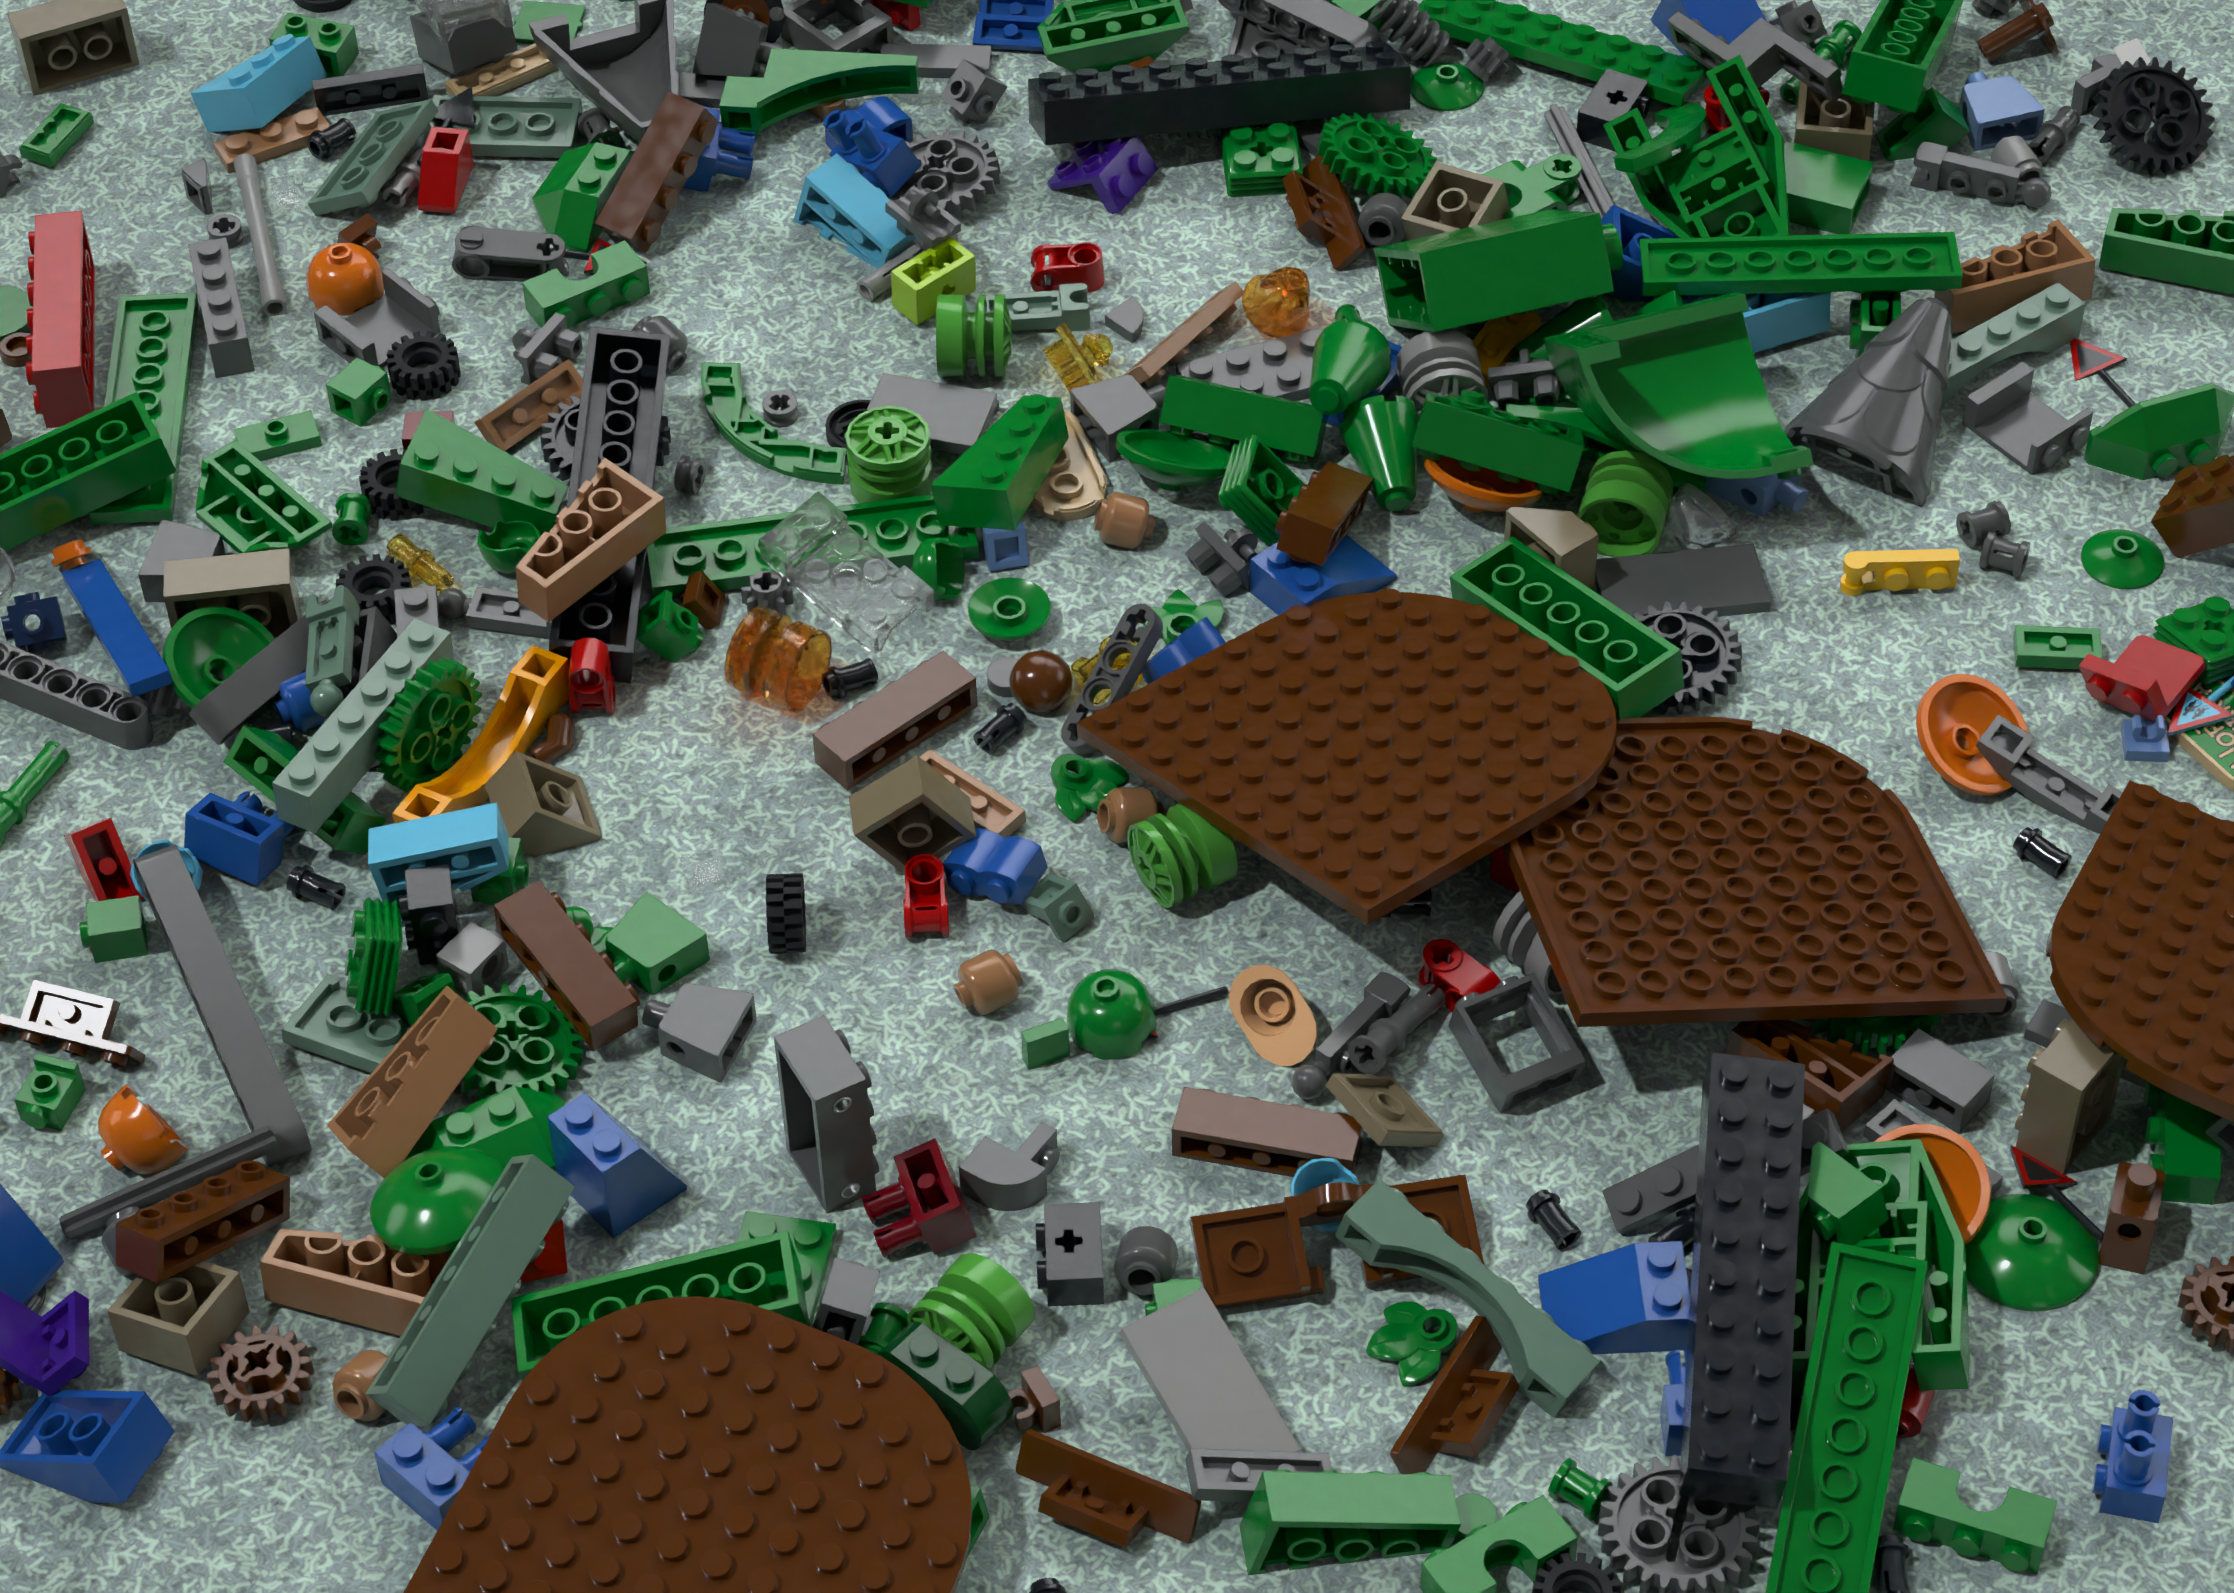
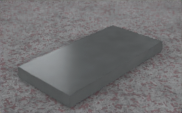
[1595,543,1771,617]

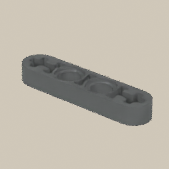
[1061,603,1163,756]

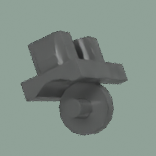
[885,186,961,251]
[512,313,583,385]
[1488,349,1566,412]
[1185,521,1258,597]

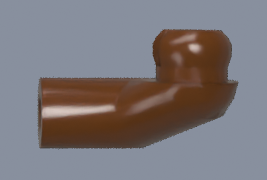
[529,713,575,764]

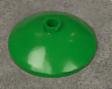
[1115,429,1231,491]
[163,607,279,720]
[370,1146,504,1255]
[1965,1194,2099,1311]

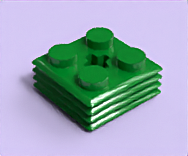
[1221,123,1303,196]
[1218,434,1304,547]
[2153,596,2234,685]
[345,897,403,1016]

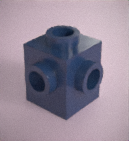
[1,592,67,653]

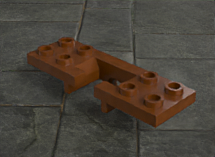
[1190,1174,1484,1310]

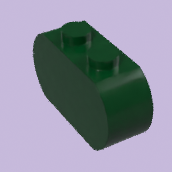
[877,1321,1014,1450]

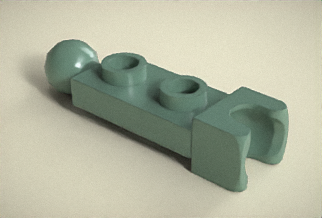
[966,283,1090,332]
[305,585,360,716]

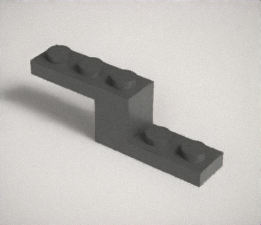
[1667,12,1843,103]
[1602,1108,1850,1235]

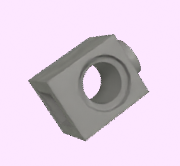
[436,921,509,996]

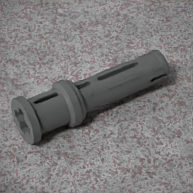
[1348,984,1446,1074]

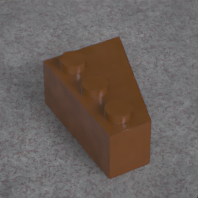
[1725,1020,1894,1132]

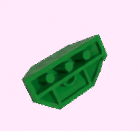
[1037,0,1189,73]
[532,142,635,253]
[2084,383,2234,480]
[195,440,333,553]
[404,1086,566,1171]

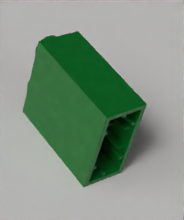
[1374,209,1623,332]

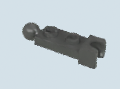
[1910,142,2052,207]
[438,586,552,640]
[1291,971,1411,1100]

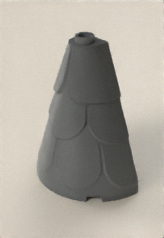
[529,0,679,143]
[1784,297,1953,507]

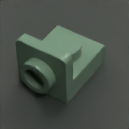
[1021,873,1094,942]

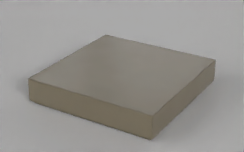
[1325,1073,1444,1147]

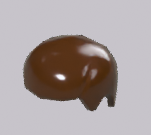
[1009,650,1073,712]

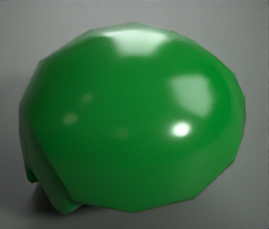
[477,521,542,574]
[911,537,965,600]

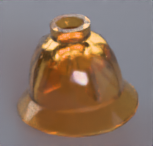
[1242,267,1311,338]

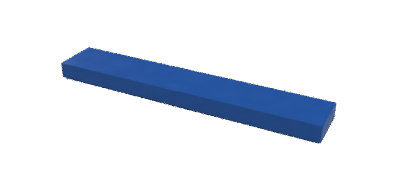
[61,559,173,697]

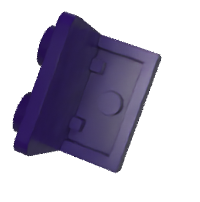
[1047,136,1158,214]
[0,1290,90,1397]

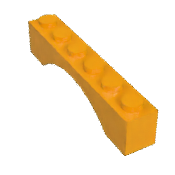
[392,645,569,823]

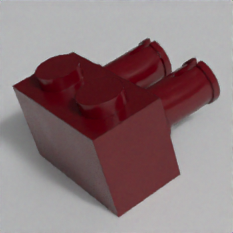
[861,1138,977,1258]

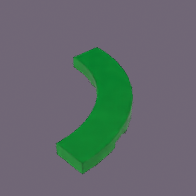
[1613,102,1709,173]
[700,362,847,485]

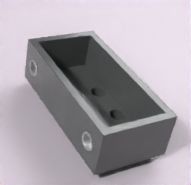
[774,1015,879,1213]

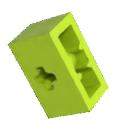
[891,237,976,325]

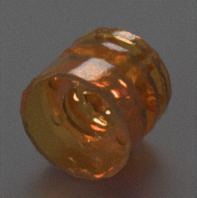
[724,606,832,713]

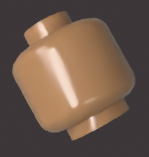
[1093,492,1156,549]
[1097,787,1165,844]
[953,949,1023,1016]
[332,1350,388,1421]

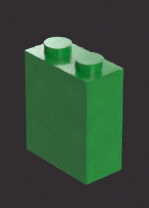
[1784,141,1874,234]

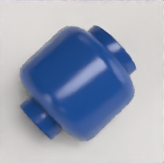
[273,671,324,732]

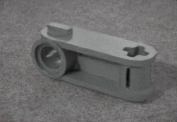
[452,226,569,282]

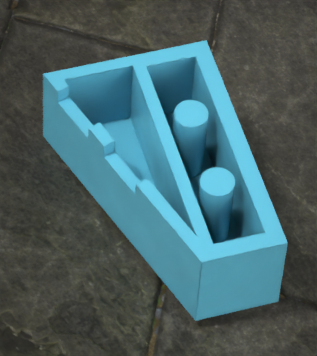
[190,34,327,133]
[793,153,916,269]
[368,802,509,922]

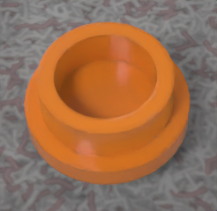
[51,539,92,571]

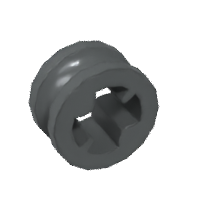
[207,214,244,249]
[762,390,799,428]
[674,455,706,494]

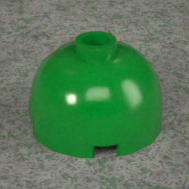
[1067,969,1157,1060]

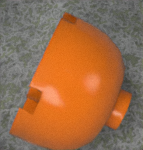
[306,243,385,316]
[98,1084,189,1175]

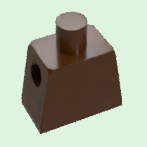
[2098,1162,2166,1275]

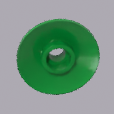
[1411,62,1484,111]
[2081,529,2164,590]
[968,577,1051,640]

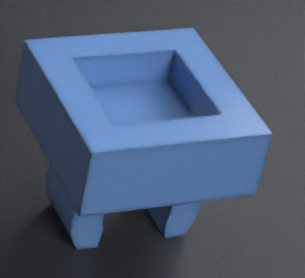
[982,521,1029,572]
[2121,715,2170,762]

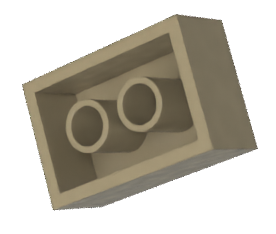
[7,0,139,96]
[163,548,301,639]
[2015,1019,2125,1174]

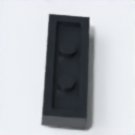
[312,64,428,116]

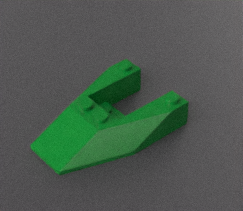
[1603,55,1790,238]
[1791,1139,1970,1397]

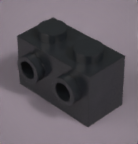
[399,864,461,965]

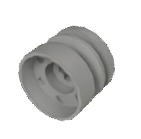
[1396,329,1489,421]
[1492,892,1563,996]

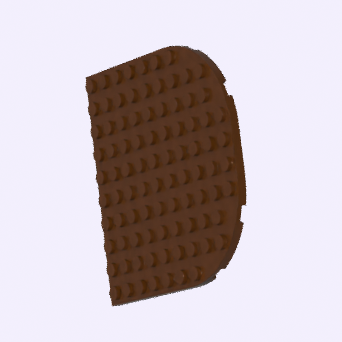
[1077,589,1617,924]
[1502,717,2008,1027]
[2046,780,2234,1122]
[403,1296,972,1593]

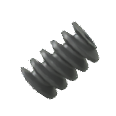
[1368,0,1450,67]

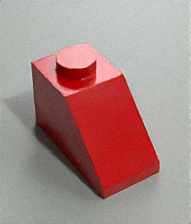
[64,818,144,902]

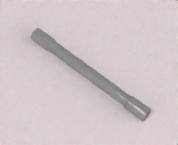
[234,154,286,317]

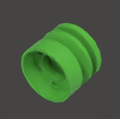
[936,295,1012,377]
[845,406,933,503]
[1577,450,1674,557]
[1127,803,1238,908]
[907,1253,1035,1371]

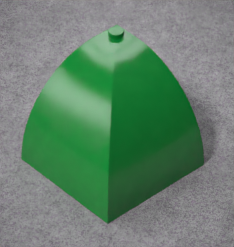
[1543,292,1813,479]

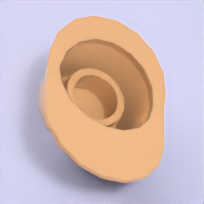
[1229,965,1317,1066]

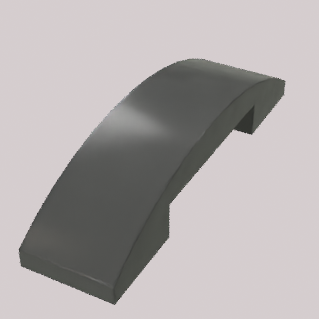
[1976,715,2123,834]

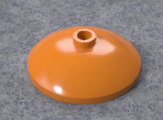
[1424,456,1543,513]
[1916,674,2031,796]
[1874,1124,1991,1245]

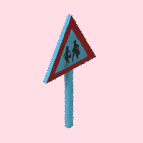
[2167,676,2234,736]

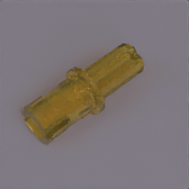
[386,534,454,593]

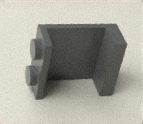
[314,268,440,368]
[1962,362,2093,475]

